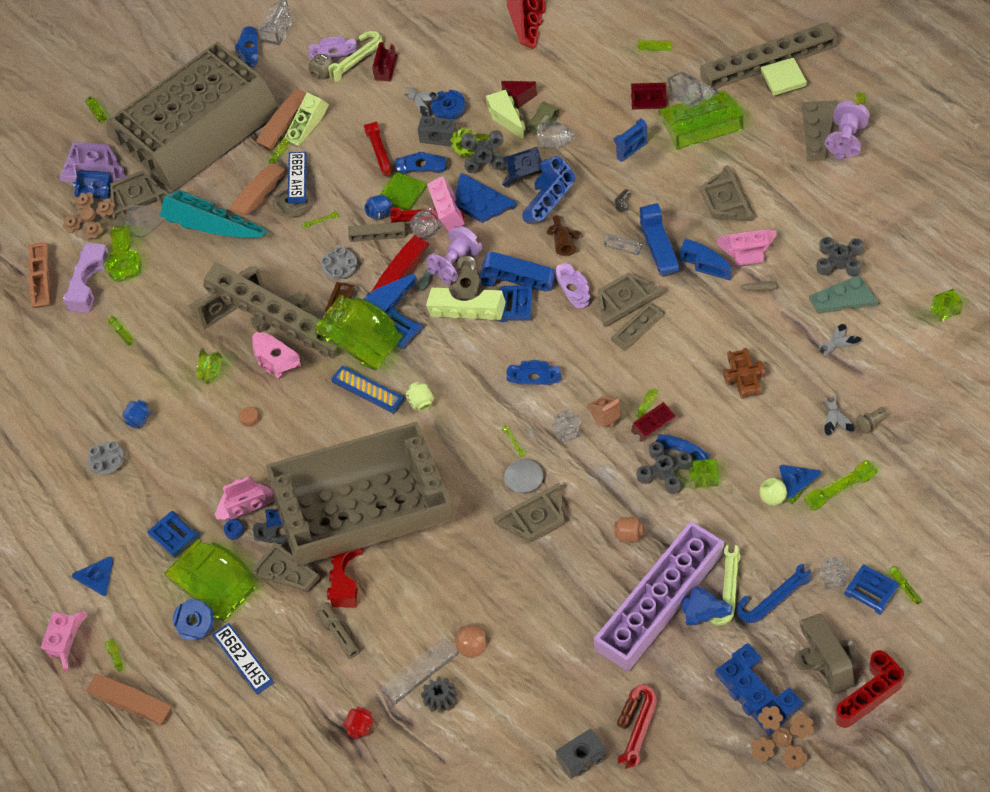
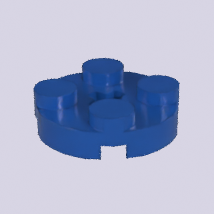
[431,90,466,120]
[173,599,214,640]

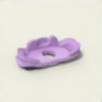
[309,36,358,58]
[555,263,590,308]

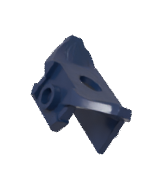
[502,147,553,187]

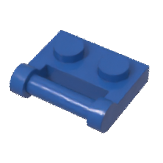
[613,118,648,162]
[498,286,533,322]
[373,308,423,349]
[147,511,200,558]
[844,564,899,615]

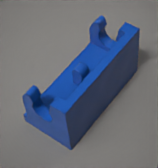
[72,171,113,199]

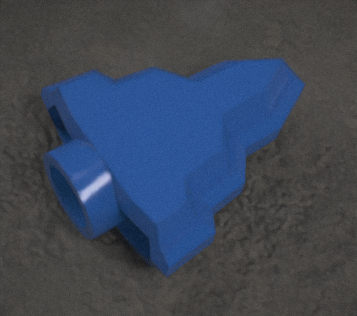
[682,586,733,625]

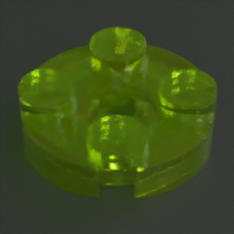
[105,248,142,282]

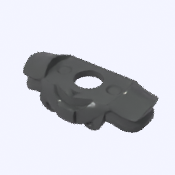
[253,523,288,544]

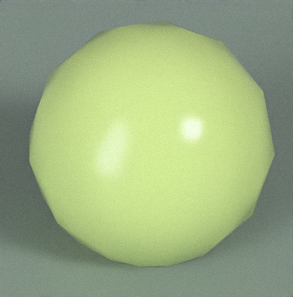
[759,478,787,506]

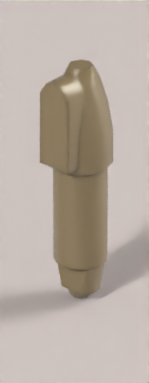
[741,281,777,291]

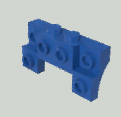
[715,643,803,736]

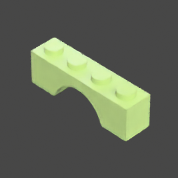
[426,287,506,320]

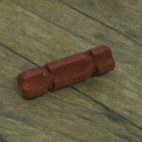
[617,690,642,729]

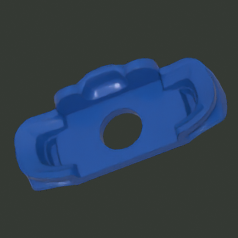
[235,26,258,67]
[395,152,446,174]
[506,360,562,385]
[655,434,710,466]

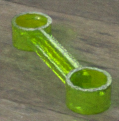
[804,460,877,511]

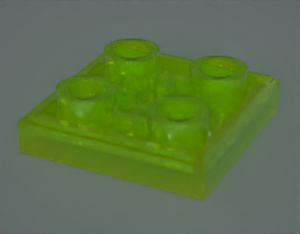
[379,172,427,210]

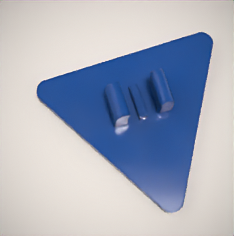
[779,465,821,499]
[72,557,113,596]

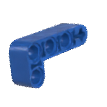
[522,156,576,224]
[640,203,679,276]
[479,252,555,291]

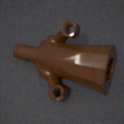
[546,215,581,256]

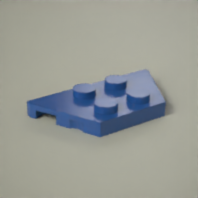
[454,173,517,223]

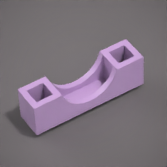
[63,243,110,313]

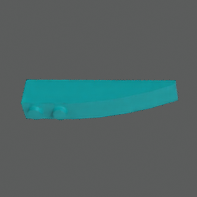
[160,190,268,238]

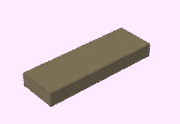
[611,303,663,351]

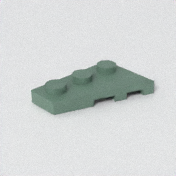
[809,275,878,314]

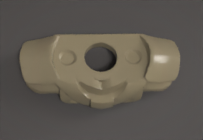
[456,256,481,301]
[795,640,856,671]

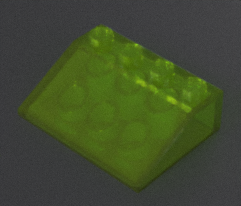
[658,90,743,150]

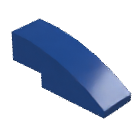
[680,238,732,281]

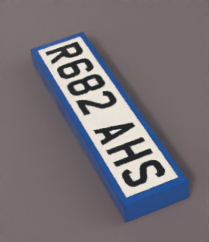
[288,152,307,204]
[212,623,274,695]

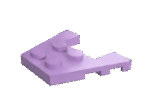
[59,142,127,182]

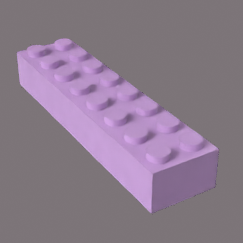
[594,521,724,672]

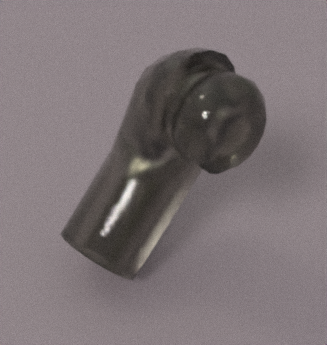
[614,189,631,212]

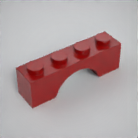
[327,548,363,608]

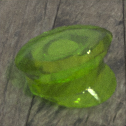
[196,348,222,384]

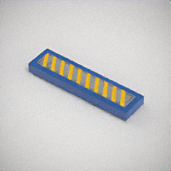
[331,366,405,414]

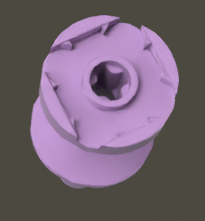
[825,101,870,159]
[427,226,482,285]

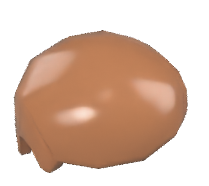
[455,624,486,657]

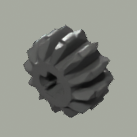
[421,676,457,713]

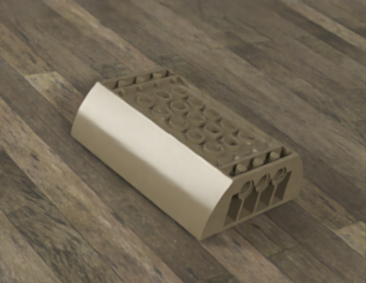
[106,41,278,192]
[266,422,453,567]

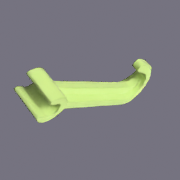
[328,31,383,82]
[709,545,741,626]

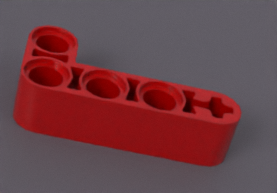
[835,650,904,728]

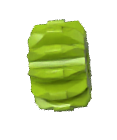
[450,128,480,158]

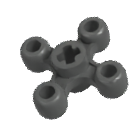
[461,130,506,173]
[817,237,864,277]
[636,442,693,494]

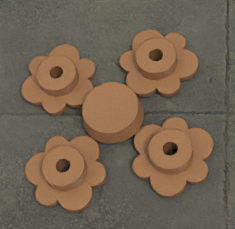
[63,192,115,240]
[751,706,814,770]

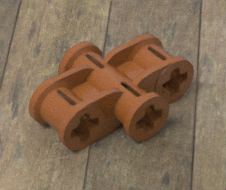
[723,347,765,399]

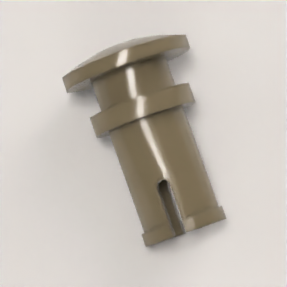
[856,407,888,433]

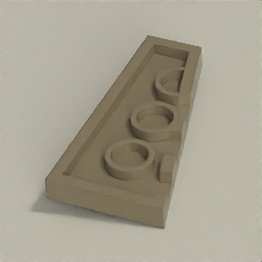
[801,100,837,161]

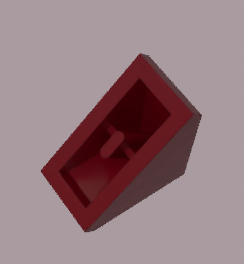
[501,81,537,108]

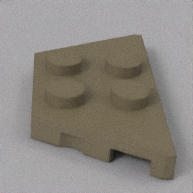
[700,165,753,221]
[598,273,664,327]
[493,483,564,542]

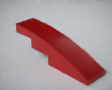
[371,236,430,293]

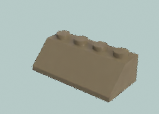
[189,266,264,330]

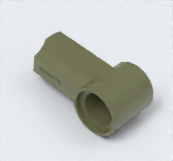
[527,101,560,135]

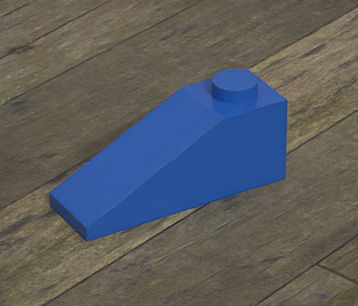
[362,274,417,320]

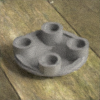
[321,246,357,279]
[87,440,125,475]
[504,459,543,493]

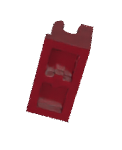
[372,42,398,82]
[631,82,667,110]
[631,402,676,442]

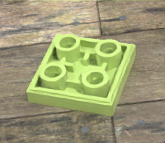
[761,58,807,96]

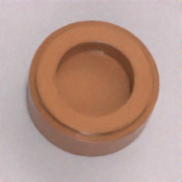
[239,407,259,426]

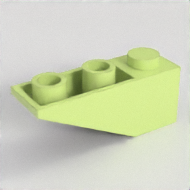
[486,90,526,139]
[284,93,329,146]

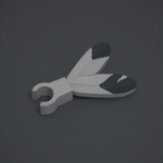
[403,87,438,117]
[818,324,861,357]
[824,395,854,437]

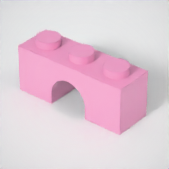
[427,176,465,232]

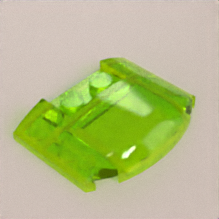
[315,295,402,371]
[164,539,257,622]

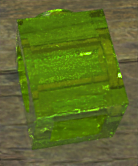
[110,225,134,250]
[931,289,963,321]
[689,459,719,488]

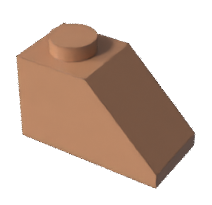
[587,396,620,427]

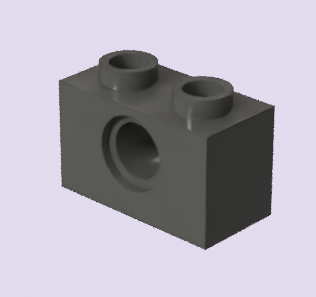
[418,116,457,146]
[555,728,606,779]

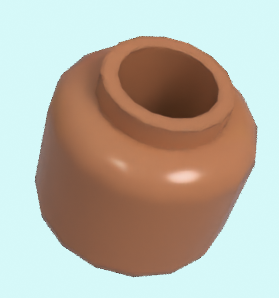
[614,517,644,543]

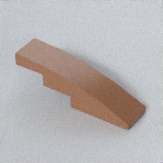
[256,89,306,150]
[230,163,286,216]
[28,242,51,308]
[86,674,171,726]

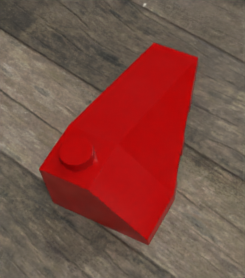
[507,0,546,49]

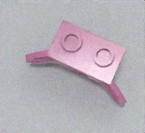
[716,229,776,266]
[252,332,301,379]
[215,476,274,521]
[40,610,87,672]

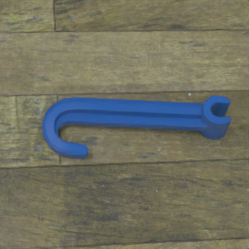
[736,564,811,623]

